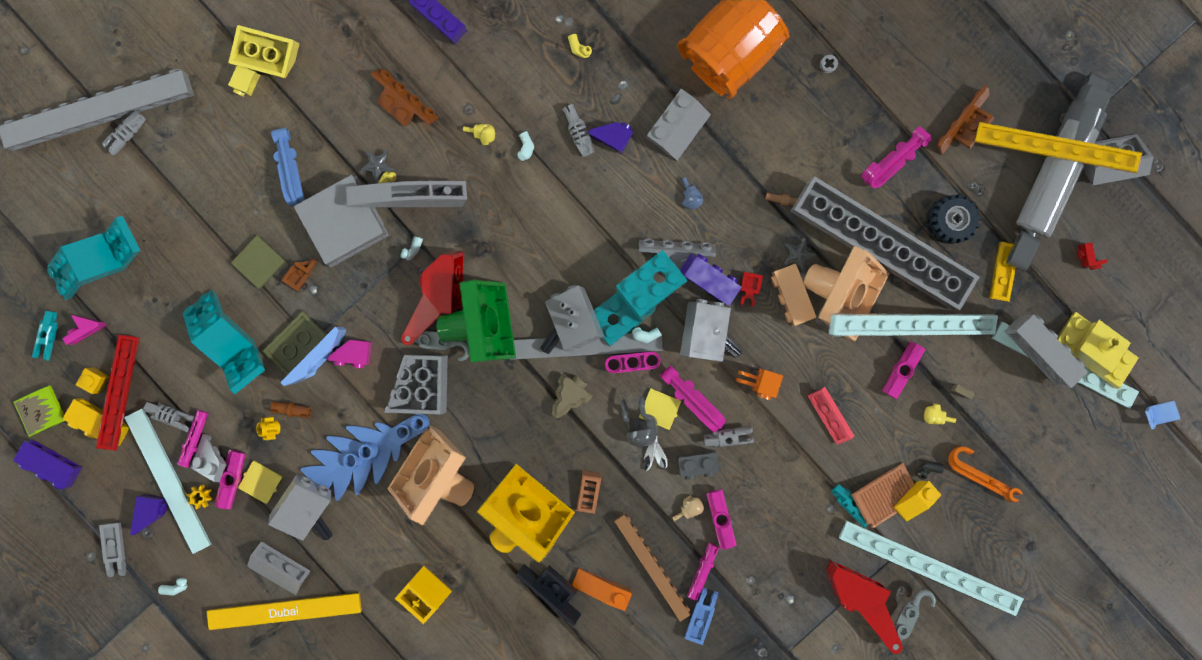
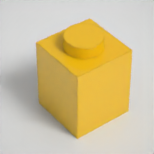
[76,367,110,394]

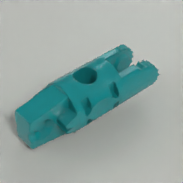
[32,310,58,361]
[831,484,868,528]

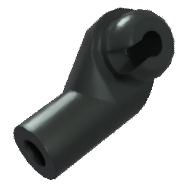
[916,461,944,480]

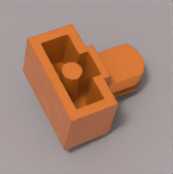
[735,368,783,400]

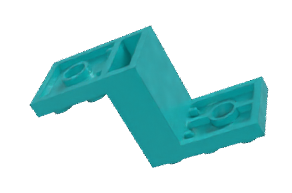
[47,216,141,300]
[594,250,687,346]
[182,290,265,394]

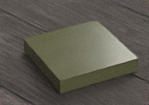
[231,235,286,289]

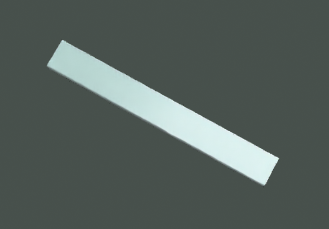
[124,409,212,554]

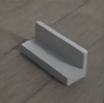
[247,542,310,595]

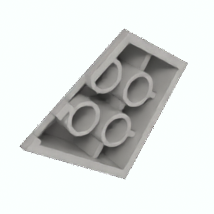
[384,355,448,414]

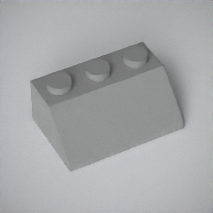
[646,89,711,161]
[1084,134,1153,185]

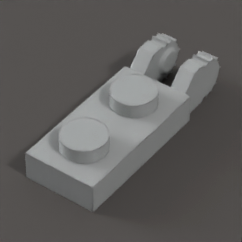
[99,522,126,577]

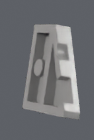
[191,434,226,482]

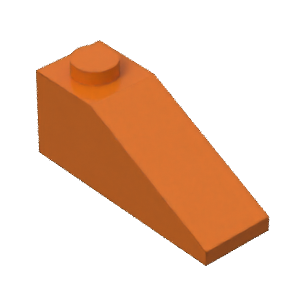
[572,568,632,611]

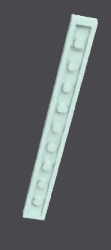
[829,314,998,336]
[838,520,1024,616]

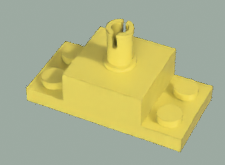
[1057,312,1139,389]

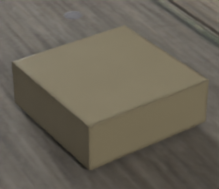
[950,384,975,399]

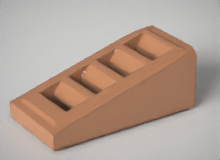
[576,471,601,514]

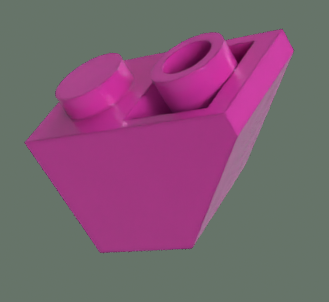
[328,340,372,368]

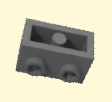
[677,451,719,480]

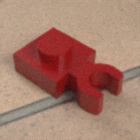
[740,272,763,307]

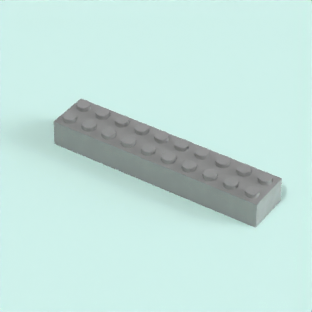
[790,176,979,310]

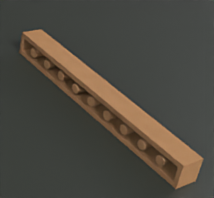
[614,514,691,622]

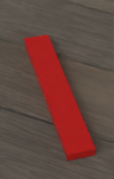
[96,335,139,451]

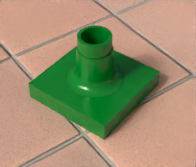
[437,280,516,362]

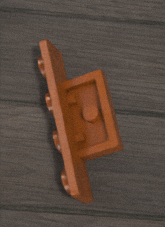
[371,68,439,127]
[937,85,994,155]

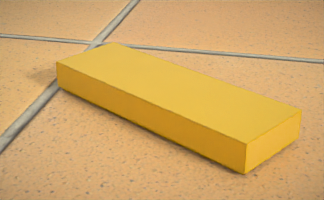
[989,242,1016,302]

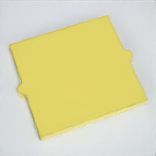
[639,388,681,430]
[238,460,283,504]

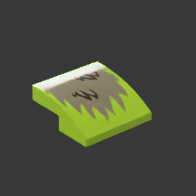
[14,386,65,437]

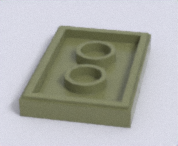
[262,311,328,376]

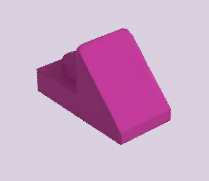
[62,315,107,345]

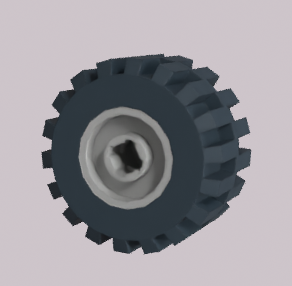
[927,194,981,244]

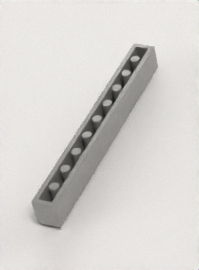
[0,69,194,151]

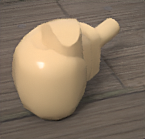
[672,495,704,521]

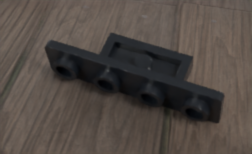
[516,564,581,626]

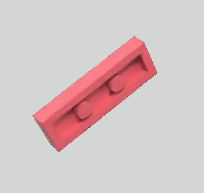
[808,387,854,445]

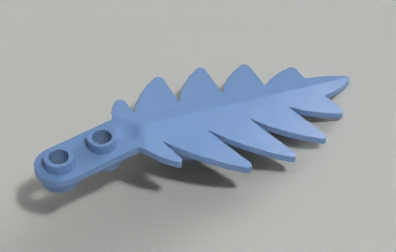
[300,414,430,501]

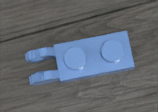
[684,588,718,645]

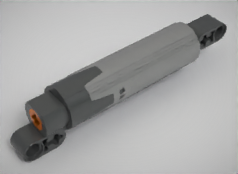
[1006,72,1112,272]

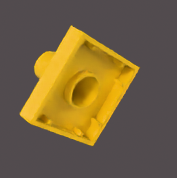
[477,464,575,563]

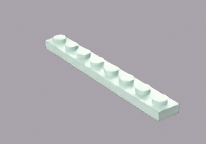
[991,322,1139,408]

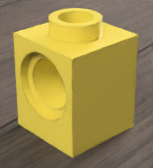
[228,66,260,97]

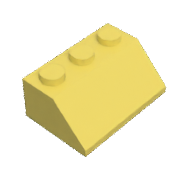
[228,25,300,78]

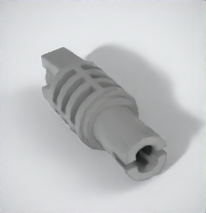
[562,104,594,157]

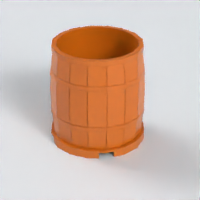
[677,0,790,100]

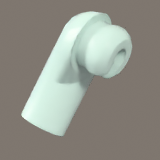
[517,131,534,161]
[401,236,423,261]
[632,327,662,343]
[158,578,188,596]

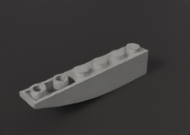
[346,181,467,207]

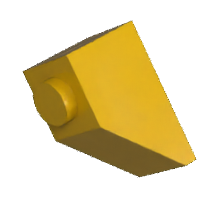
[893,481,941,521]

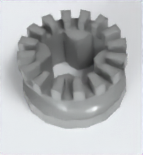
[819,55,838,73]

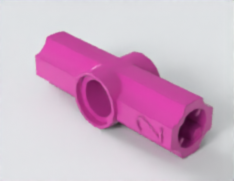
[882,341,926,399]
[214,449,247,510]
[706,489,737,550]

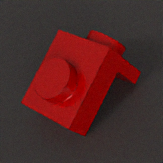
[1077,242,1108,270]

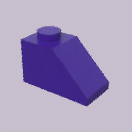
[588,122,633,154]
[130,494,167,535]

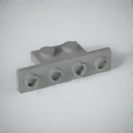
[639,238,716,270]

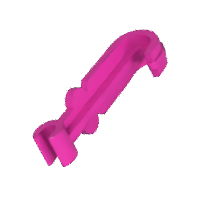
[861,126,932,188]
[660,365,726,432]

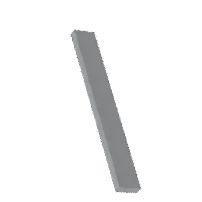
[510,332,663,360]

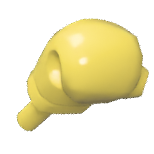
[463,124,495,145]
[924,403,956,425]

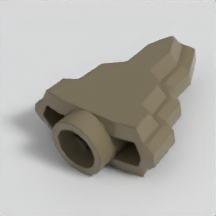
[551,373,593,419]

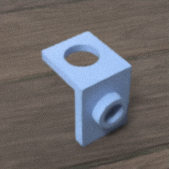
[1145,400,1180,430]

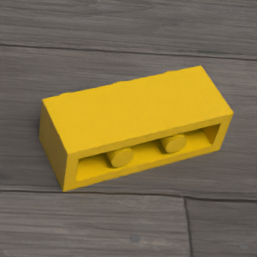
[63,398,130,446]

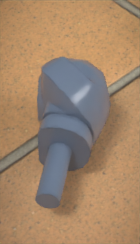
[682,177,704,210]

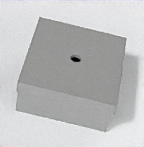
[294,175,390,267]

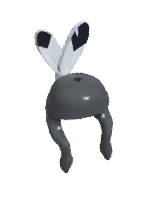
[621,396,667,471]

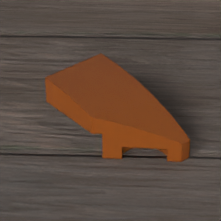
[281,259,317,292]

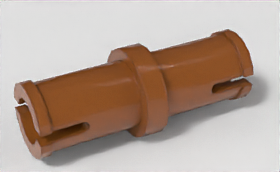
[270,401,311,419]

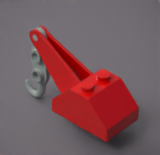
[401,250,470,361]
[826,560,936,654]

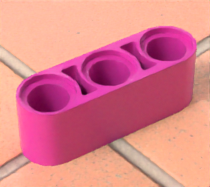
[605,351,661,373]

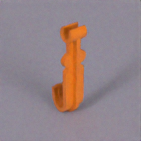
[948,446,1023,503]

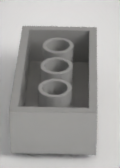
[1004,314,1088,388]

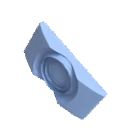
[281,327,346,386]

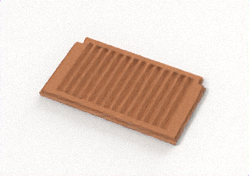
[851,463,914,528]

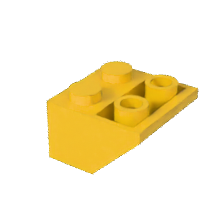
[395,566,452,624]

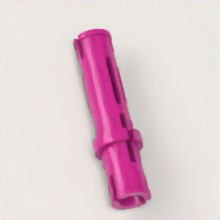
[177,409,209,468]
[687,542,720,601]

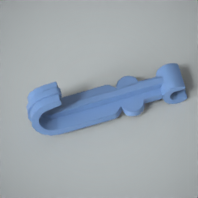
[271,127,305,207]

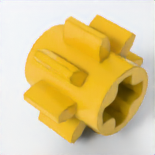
[256,417,280,440]
[187,485,213,509]

